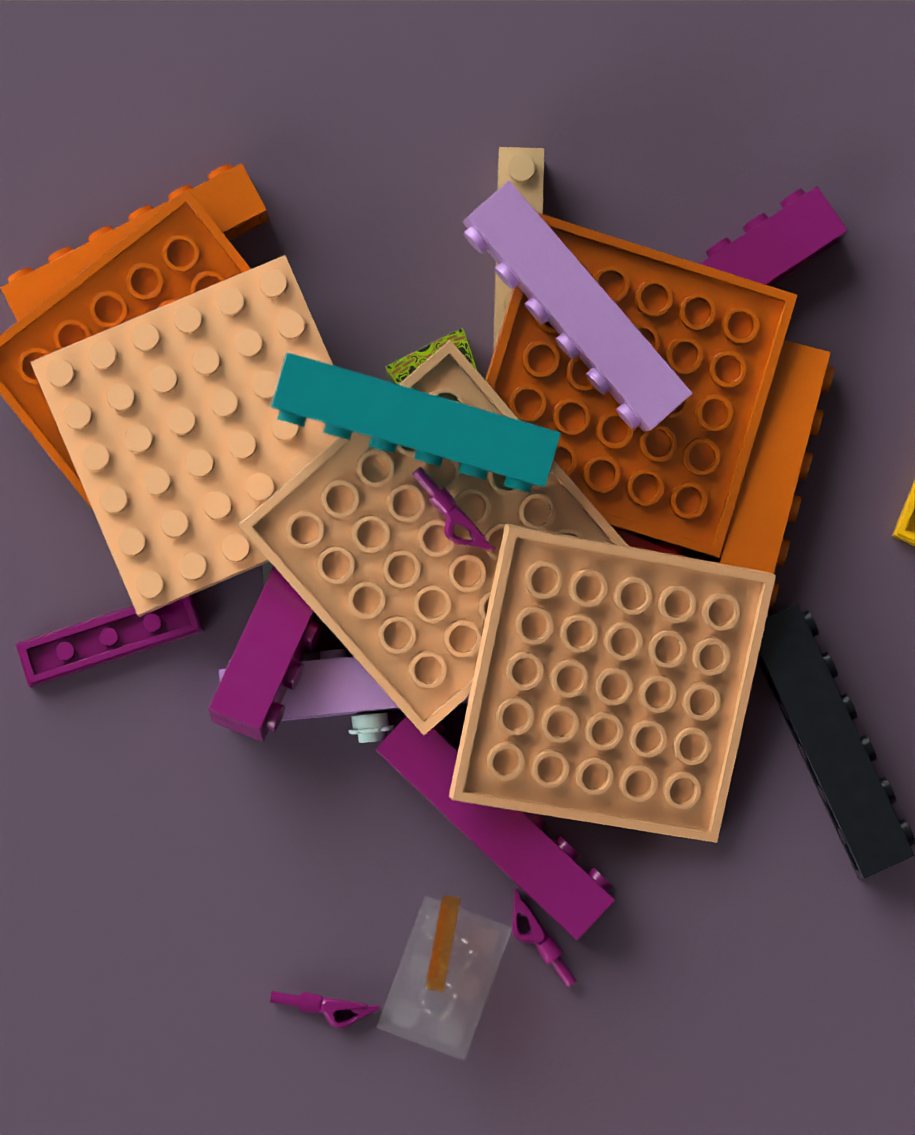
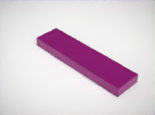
[15,595,204,688]

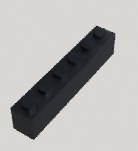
[757,603,915,879]

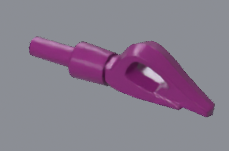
[412,466,496,551]
[512,888,577,988]
[270,991,381,1029]

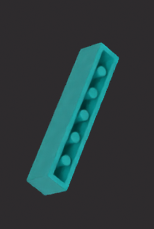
[270,352,561,493]

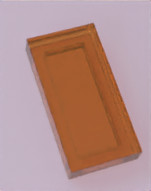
[425,895,461,992]

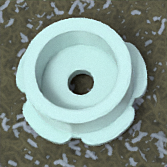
[348,712,394,743]

